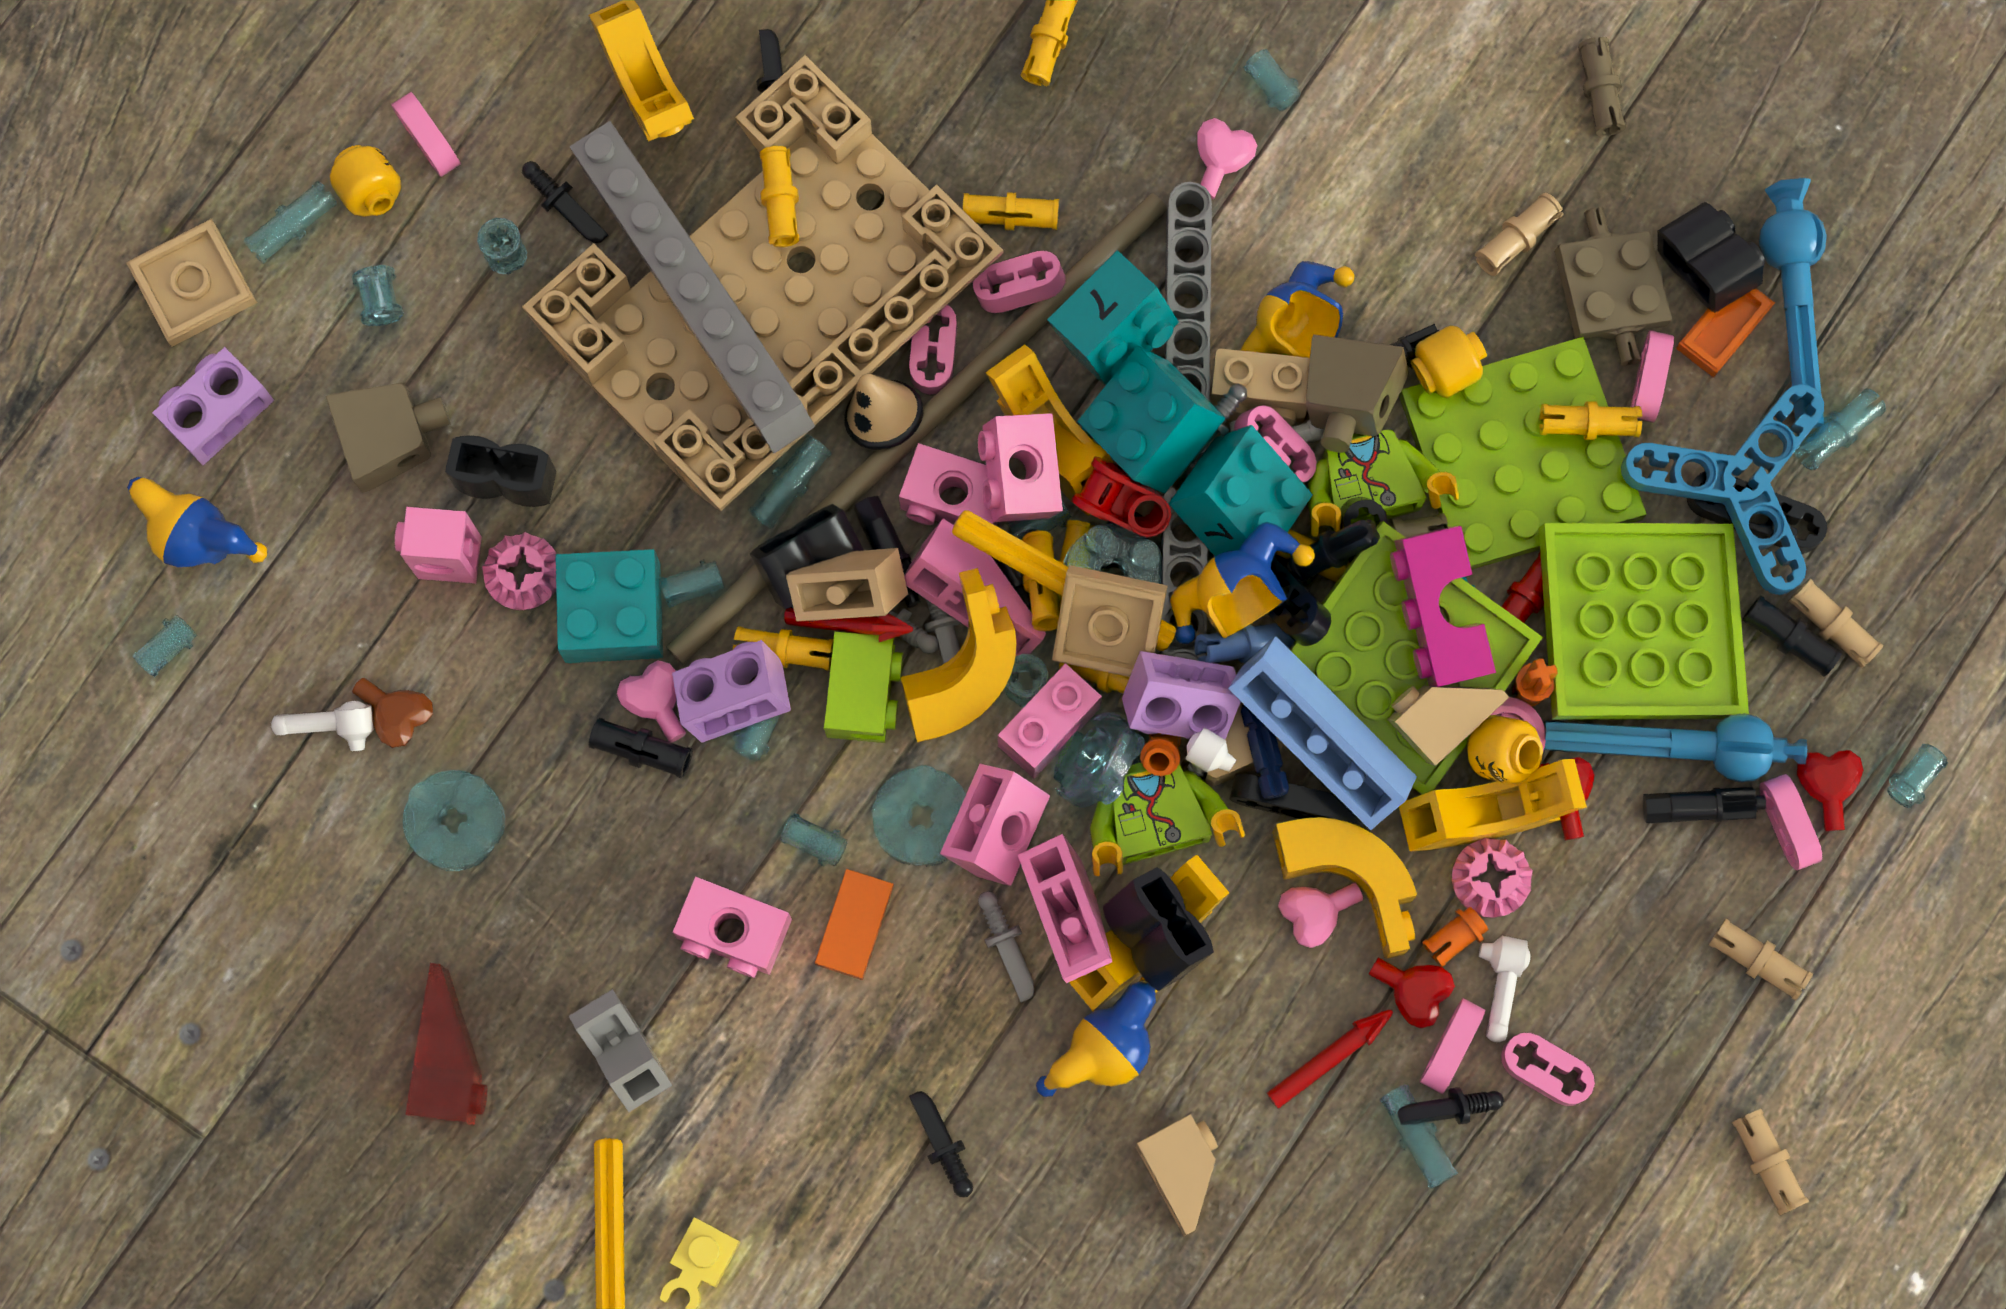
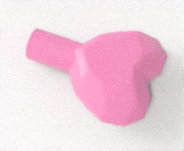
[1197,118,1257,199]
[617,660,686,743]
[1278,883,1363,948]

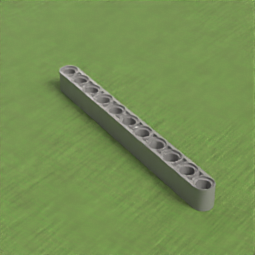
[1160,181,1212,661]

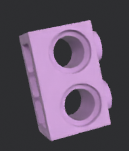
[152,347,274,465]
[672,640,791,743]
[1122,651,1241,740]

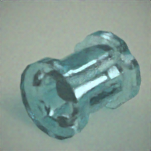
[477,218,527,274]
[352,265,404,326]
[1004,654,1048,707]

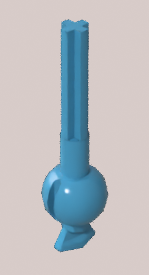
[1759,178,1827,428]
[1544,713,1807,783]

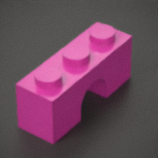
[1390,526,1496,687]

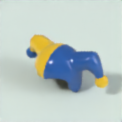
[1240,261,1355,358]
[127,477,267,567]
[1170,522,1315,644]
[1036,977,1158,1097]

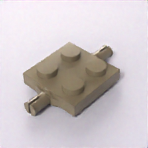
[1554,207,1672,366]

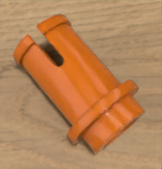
[1140,733,1181,776]
[1422,906,1489,967]

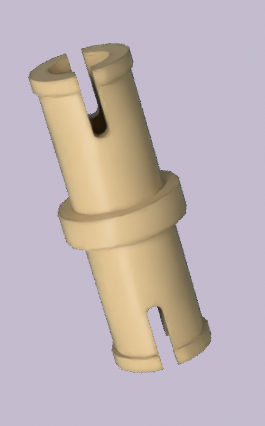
[1475,193,1564,276]
[1788,578,1884,668]
[1709,918,1813,1001]
[1732,1109,1809,1216]

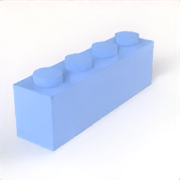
[1228,636,1417,830]

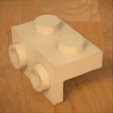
[1209,349,1310,426]

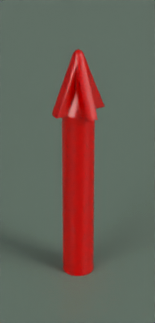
[784,607,913,642]
[1266,1009,1393,1109]

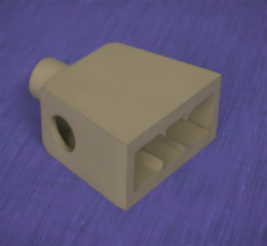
[1306,334,1409,453]
[326,383,451,493]

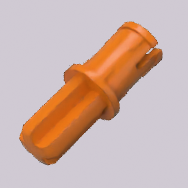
[1512,658,1558,707]

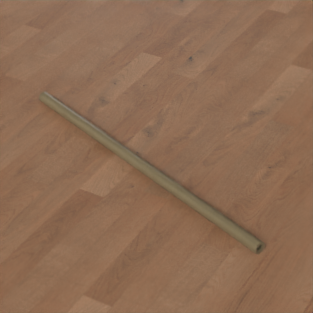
[666,193,1167,665]

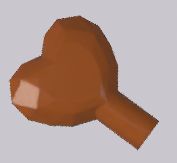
[352,678,433,748]

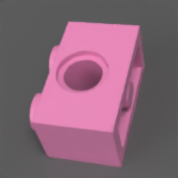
[978,413,1063,522]
[899,443,998,526]
[395,507,482,584]
[998,663,1102,779]
[940,764,1050,886]
[672,877,792,978]

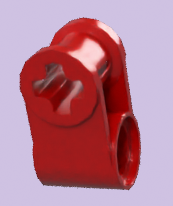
[1071,456,1171,537]

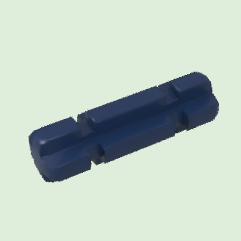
[1241,705,1289,799]

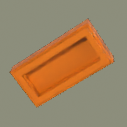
[1676,288,1775,378]
[815,869,894,980]

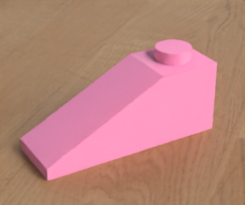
[904,518,1046,664]
[1018,834,1113,983]

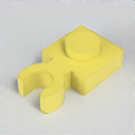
[660,1217,740,1309]

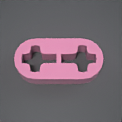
[391,92,461,177]
[973,251,1065,313]
[909,305,957,395]
[1630,330,1674,423]
[1234,405,1317,482]
[1759,774,1822,870]
[1420,998,1486,1094]
[1501,1033,1595,1106]

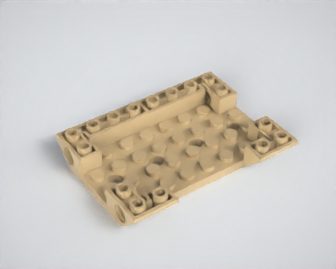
[522,55,1003,511]

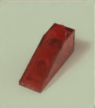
[405,963,488,1126]

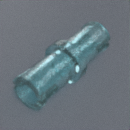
[243,181,338,264]
[1794,388,1886,470]
[748,434,832,529]
[1379,1084,1458,1189]

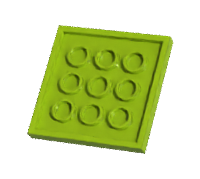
[1399,337,1647,570]
[1289,521,1543,795]
[1539,523,1749,720]

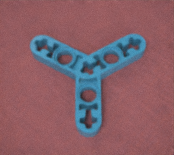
[1621,384,1824,595]

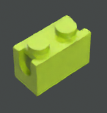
[824,632,903,743]

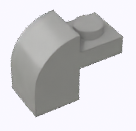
[569,989,672,1112]

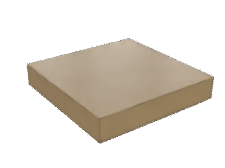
[126,219,257,347]
[1052,565,1168,677]

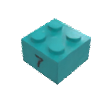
[1047,250,1179,386]
[1077,345,1226,494]
[1169,425,1313,556]
[556,549,663,663]

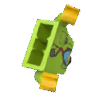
[1307,429,1459,537]
[1090,742,1245,876]

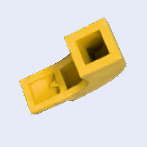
[588,0,694,142]
[985,344,1113,516]
[900,568,1016,742]
[1399,759,1587,851]
[1272,817,1417,959]
[1069,855,1230,1011]

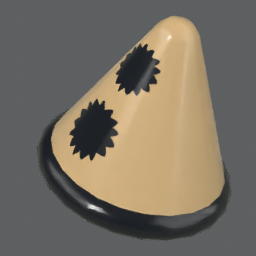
[844,373,923,450]

